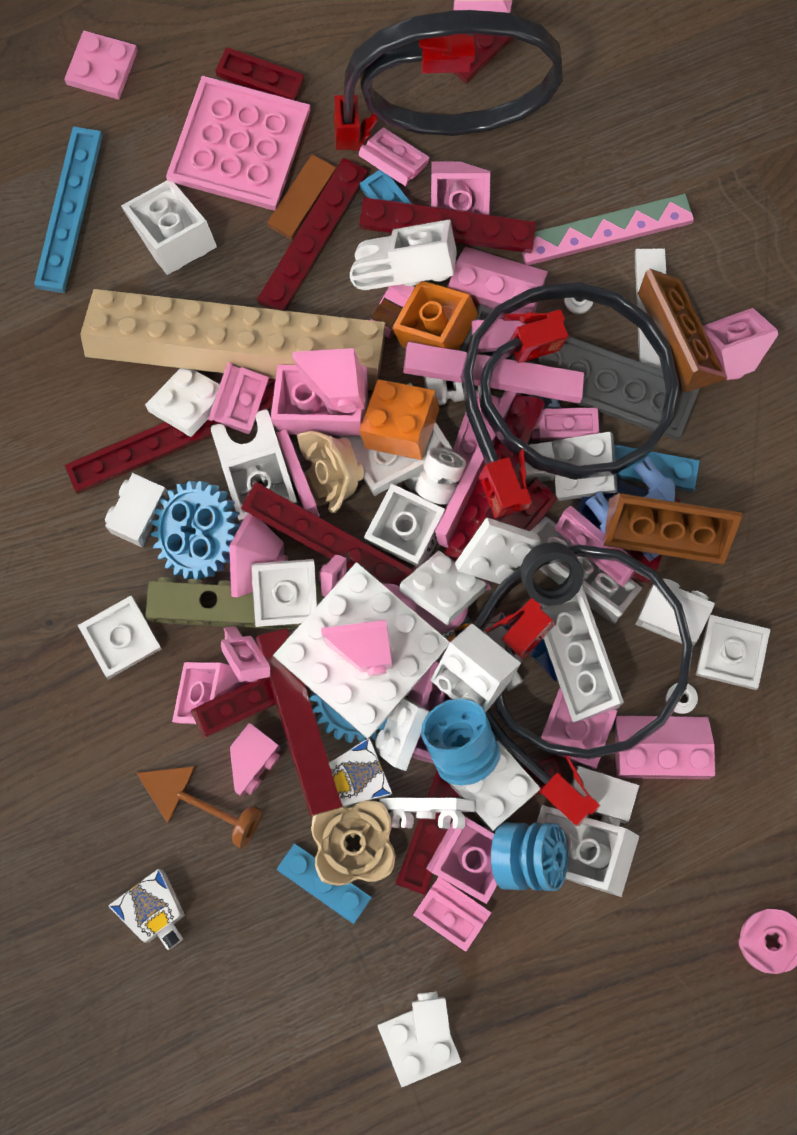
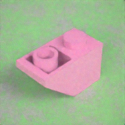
[230,723,281,797]

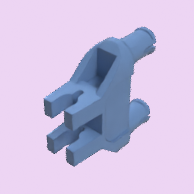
[585,456,675,562]

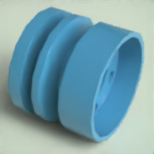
[421,698,500,786]
[491,822,568,891]

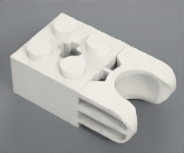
[350,219,457,290]
[211,409,298,524]

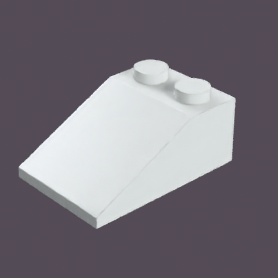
[121,181,217,275]
[537,805,639,897]

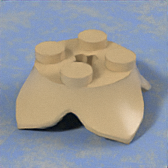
[297,431,364,513]
[311,800,395,886]

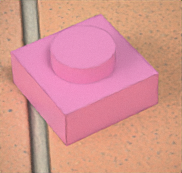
[319,555,347,597]

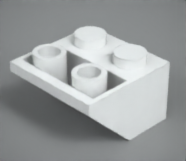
[635,579,715,646]
[430,624,521,713]

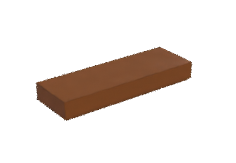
[267,154,336,240]

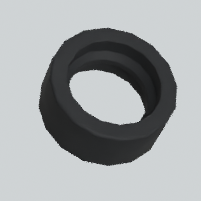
[521,542,583,606]

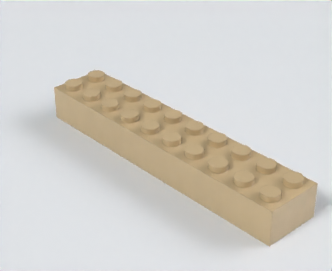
[80,289,385,390]

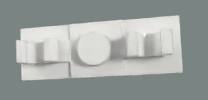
[379,798,475,829]

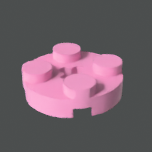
[739,909,797,974]

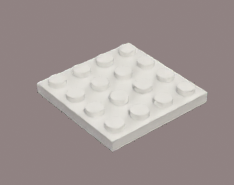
[273,562,450,739]

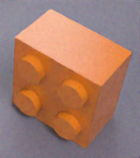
[392,281,478,351]
[359,380,440,460]

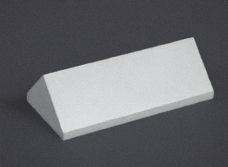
[530,516,642,625]
[539,586,624,723]

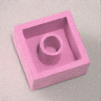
[426,816,497,904]

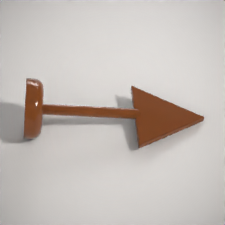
[136,767,262,849]

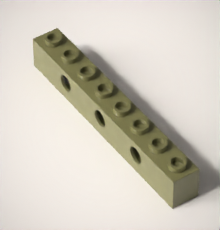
[146,577,325,631]

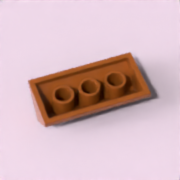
[638,269,728,393]
[604,493,743,564]

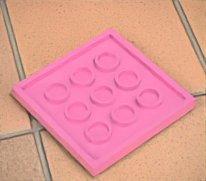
[166,76,311,211]

